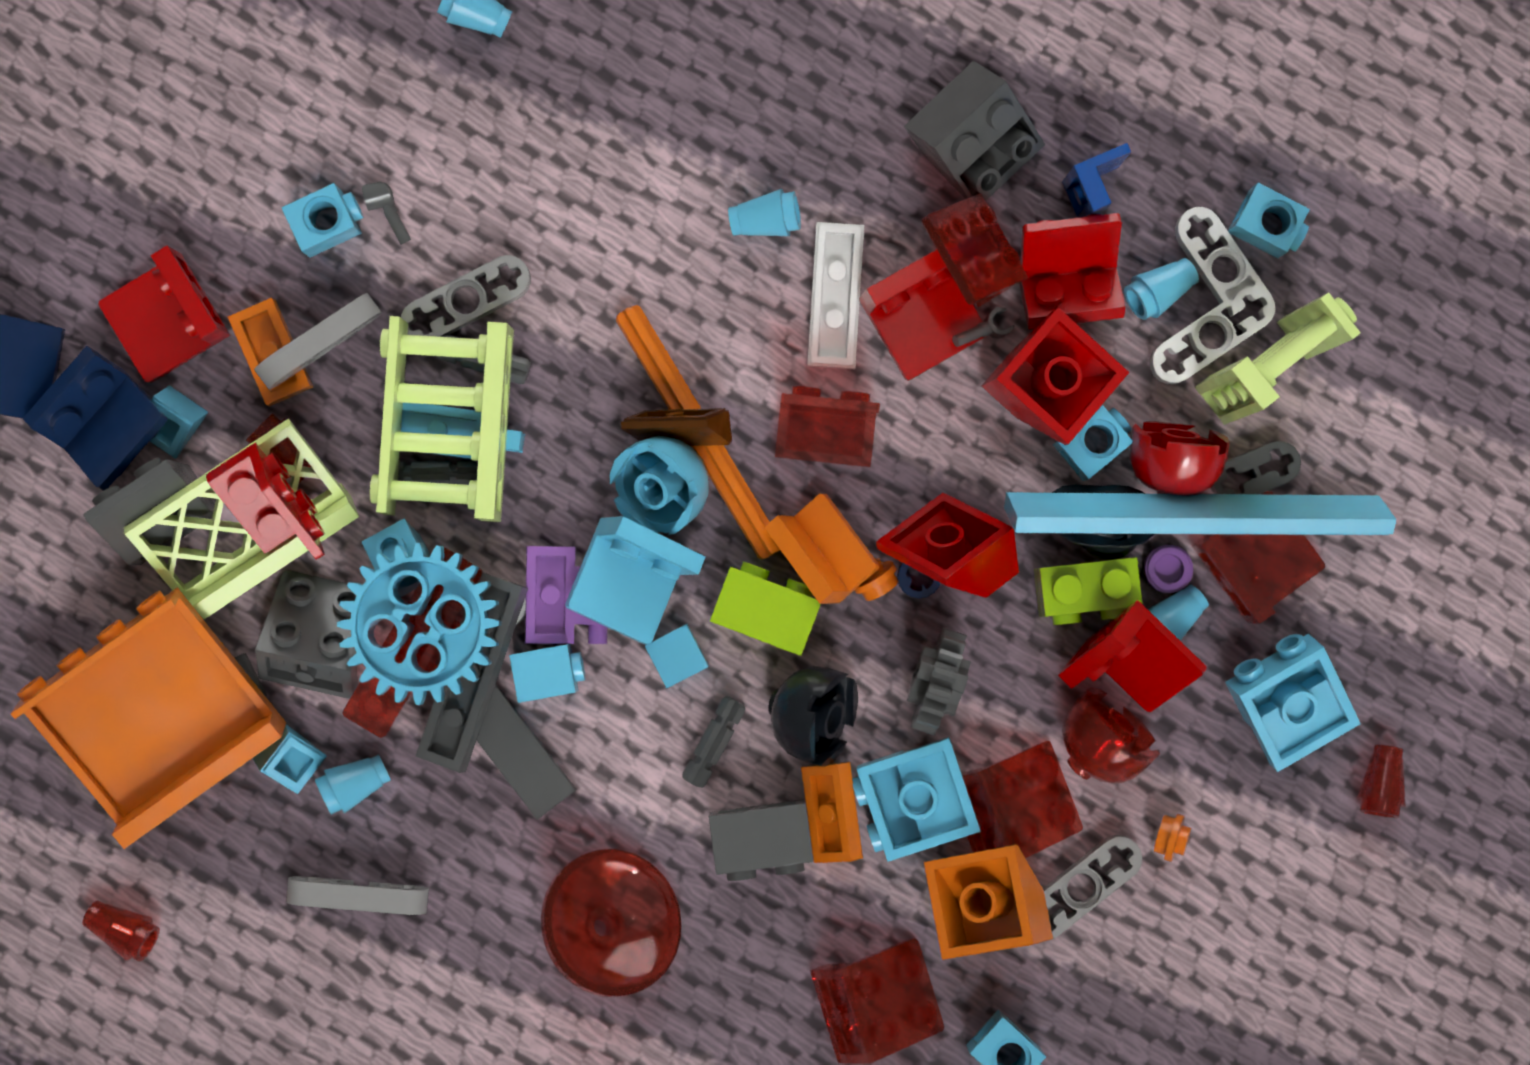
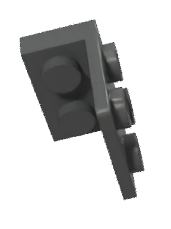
[255,570,358,699]

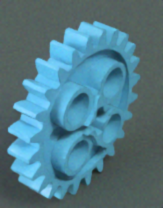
[337,543,501,705]

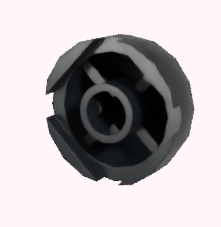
[768,666,858,767]

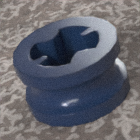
[897,563,940,599]

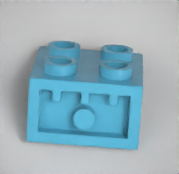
[565,516,706,644]

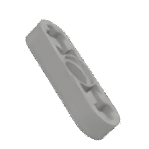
[401,255,531,337]
[254,293,382,390]
[1043,835,1142,941]
[286,876,429,915]

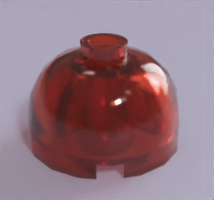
[1062,687,1160,784]

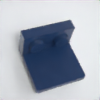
[23,346,167,491]

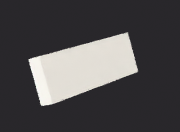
[807,222,864,370]

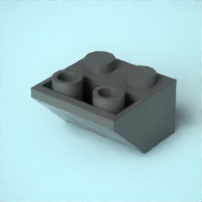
[904,61,1045,210]
[83,458,215,565]

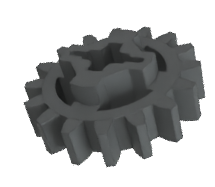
[907,628,971,735]

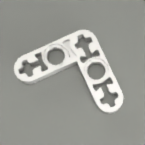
[1150,207,1275,384]

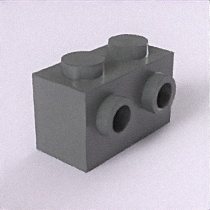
[708,799,814,881]

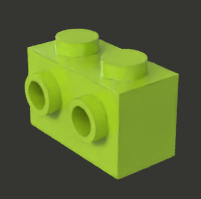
[1034,557,1142,625]
[710,561,821,656]

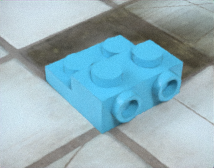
[1225,634,1361,772]
[852,737,981,862]

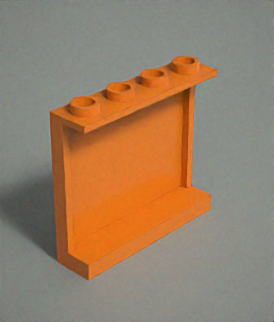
[10,587,286,849]

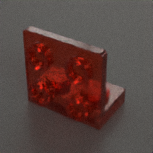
[922,193,1028,307]
[775,386,880,468]
[1191,491,1325,624]
[962,741,1083,858]
[810,939,944,1064]

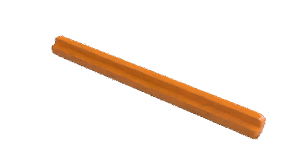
[616,305,780,560]

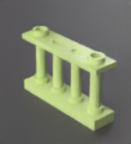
[1194,292,1361,425]
[370,316,514,522]

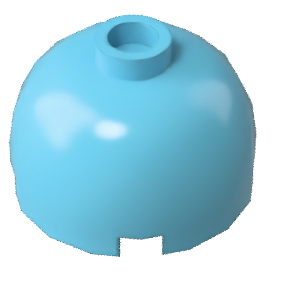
[610,436,709,535]

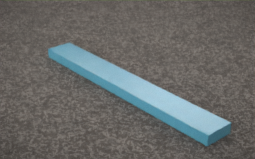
[1004,492,1397,535]

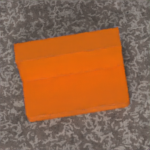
[764,494,879,604]

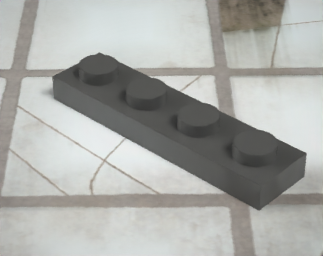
[416,571,528,773]

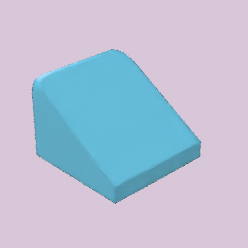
[150,385,208,459]
[645,624,709,688]
[253,724,327,794]

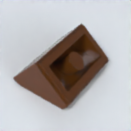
[621,408,732,446]

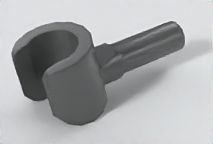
[362,182,411,245]
[952,307,1015,347]

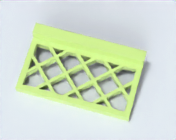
[123,418,359,619]

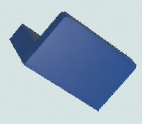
[1062,143,1131,218]

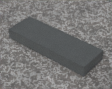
[477,684,577,820]

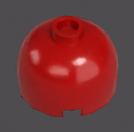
[1130,421,1230,495]

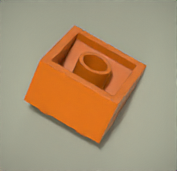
[924,845,1053,960]

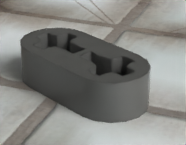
[1211,441,1301,494]

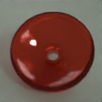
[541,849,682,997]

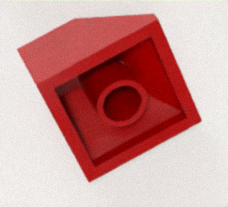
[981,307,1130,445]
[876,493,1019,598]

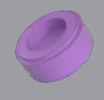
[1143,545,1193,593]

